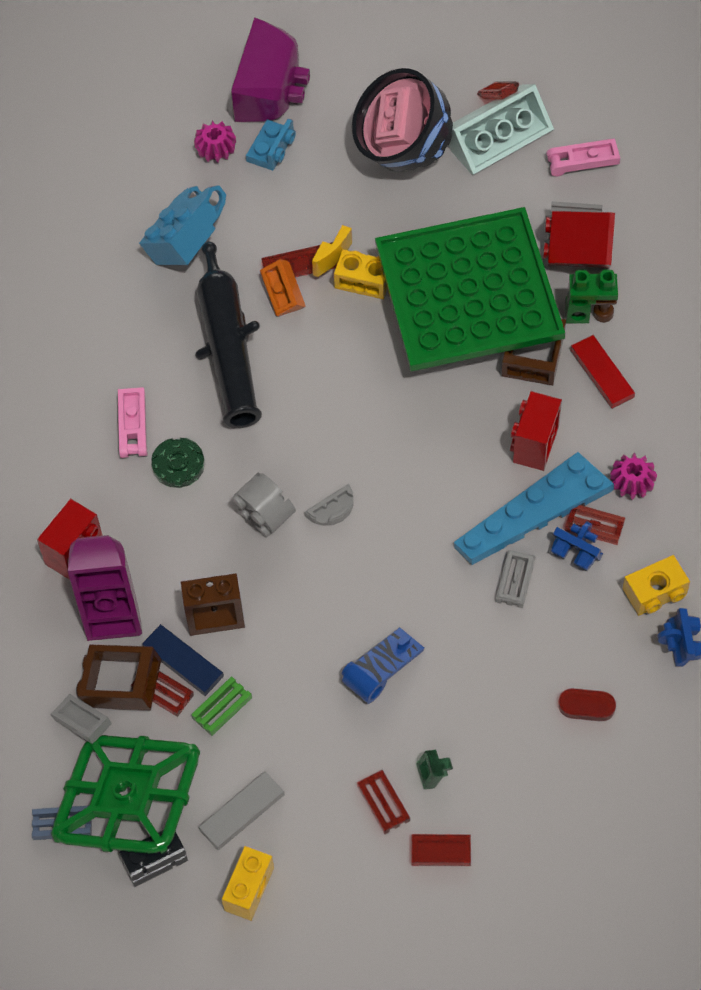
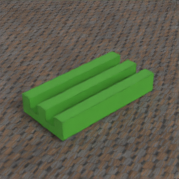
[191,676,252,736]

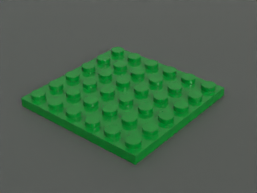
[375,207,566,371]

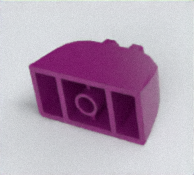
[231,17,310,122]
[68,535,142,641]

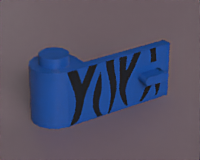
[342,627,425,704]

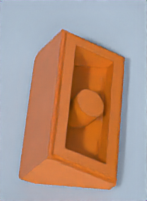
[260,259,306,317]

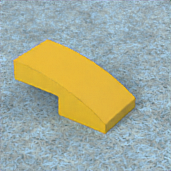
[312,225,352,277]

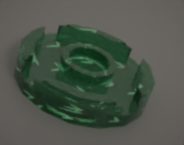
[151,437,205,488]

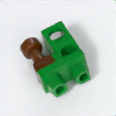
[565,270,618,324]

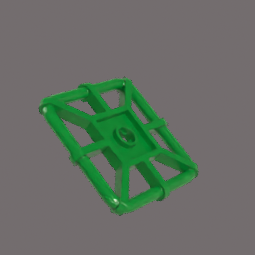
[51,735,200,854]

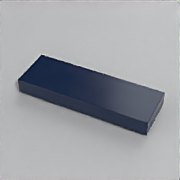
[142,624,224,696]

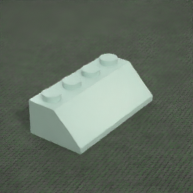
[449,84,554,175]

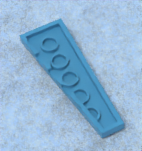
[454,452,614,565]

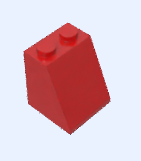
[543,211,615,269]

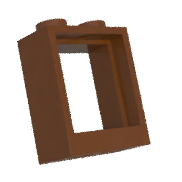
[502,319,566,386]
[181,573,245,636]
[77,644,162,711]

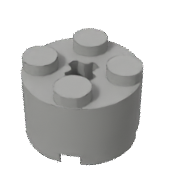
[232,472,296,537]

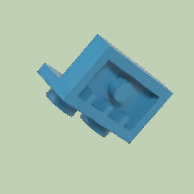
[246,119,296,171]

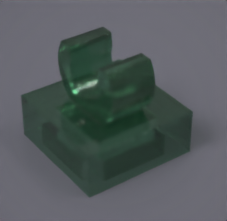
[416,749,453,790]

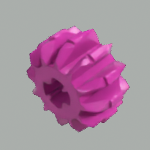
[194,120,236,163]
[610,452,657,500]

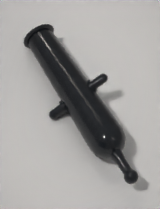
[195,241,262,428]

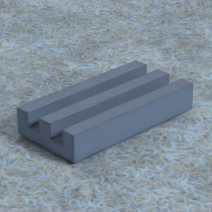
[32,805,92,840]

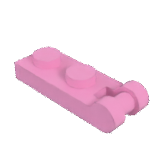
[546,138,620,176]
[118,387,148,458]

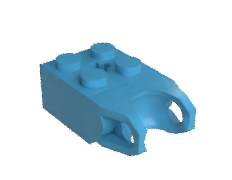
[139,185,226,265]

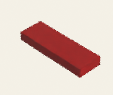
[570,335,635,408]

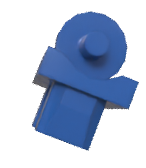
[551,521,603,571]
[657,608,701,667]

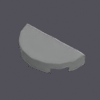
[304,484,354,526]

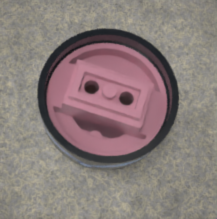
[352,68,453,172]

